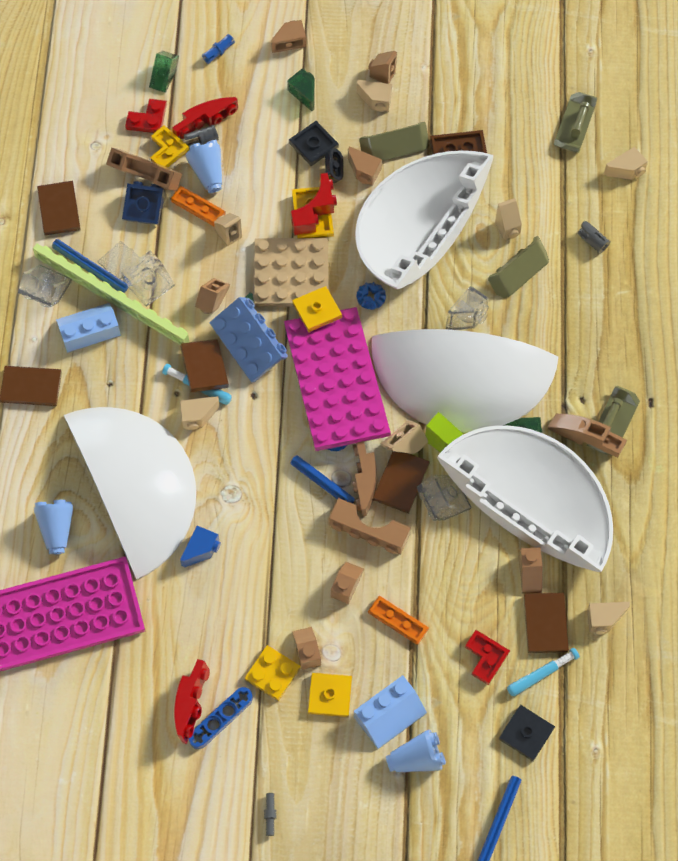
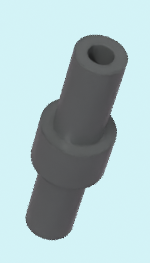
[264,793,277,836]

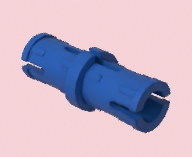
[202,34,235,64]

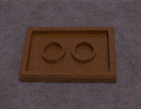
[430,130,487,155]
[37,180,81,236]
[181,339,229,393]
[0,366,62,406]
[373,451,430,514]
[524,593,569,653]

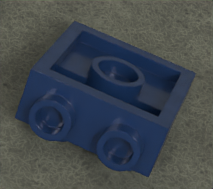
[122,181,165,225]

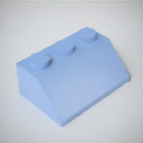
[56,303,121,353]
[353,675,427,749]

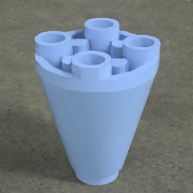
[185,140,222,193]
[34,500,73,554]
[386,729,446,772]

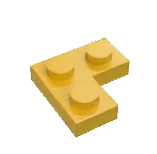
[150,125,189,168]

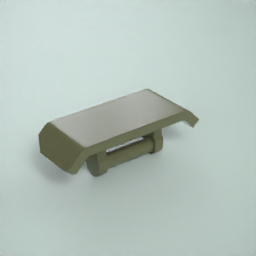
[554,92,597,153]
[359,122,429,161]
[488,236,549,298]
[587,386,640,456]

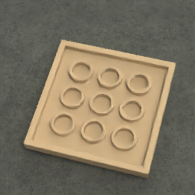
[254,238,329,307]

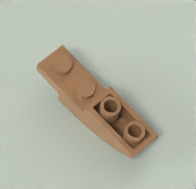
[547,413,627,458]
[352,441,377,517]

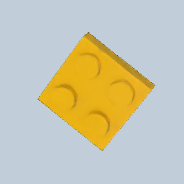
[245,645,301,701]

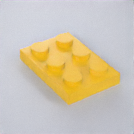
[292,187,334,238]

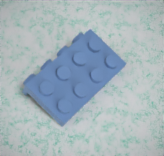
[209,297,288,382]

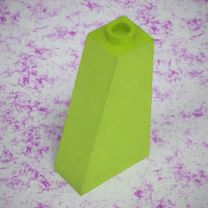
[425,412,464,453]

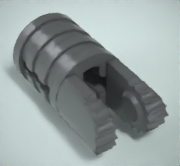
[184,125,219,150]
[578,221,611,254]

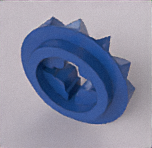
[356,282,386,310]

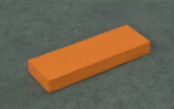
[170,186,226,227]
[368,596,429,645]

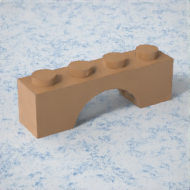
[106,147,182,191]
[329,498,411,554]

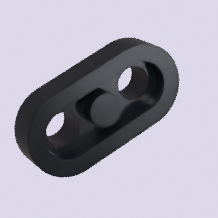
[325,148,344,183]

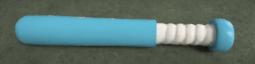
[162,364,232,405]
[507,648,580,696]

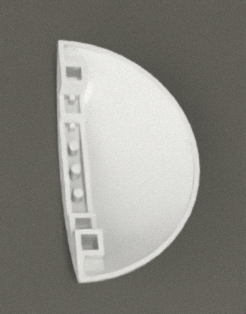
[356,151,493,289]
[372,329,558,433]
[64,407,196,580]
[437,426,613,572]

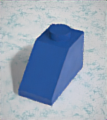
[180,525,221,567]

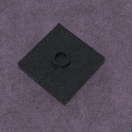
[289,120,339,166]
[499,704,555,762]

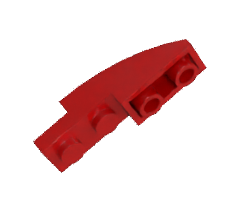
[172,97,238,139]
[174,659,210,744]

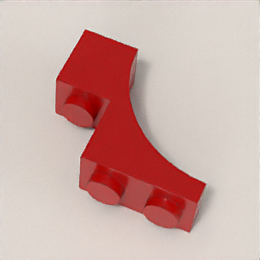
[291,173,337,236]

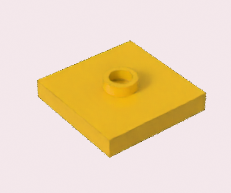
[292,286,342,332]
[308,673,352,717]

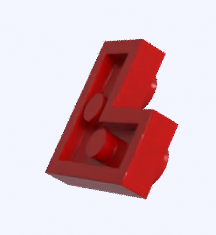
[125,98,167,133]
[465,630,510,686]

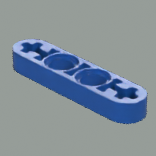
[189,687,253,749]

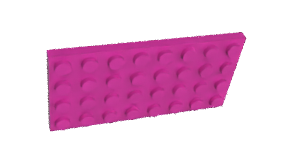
[284,307,391,451]
[0,556,146,672]

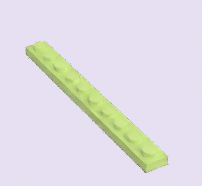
[33,243,189,345]

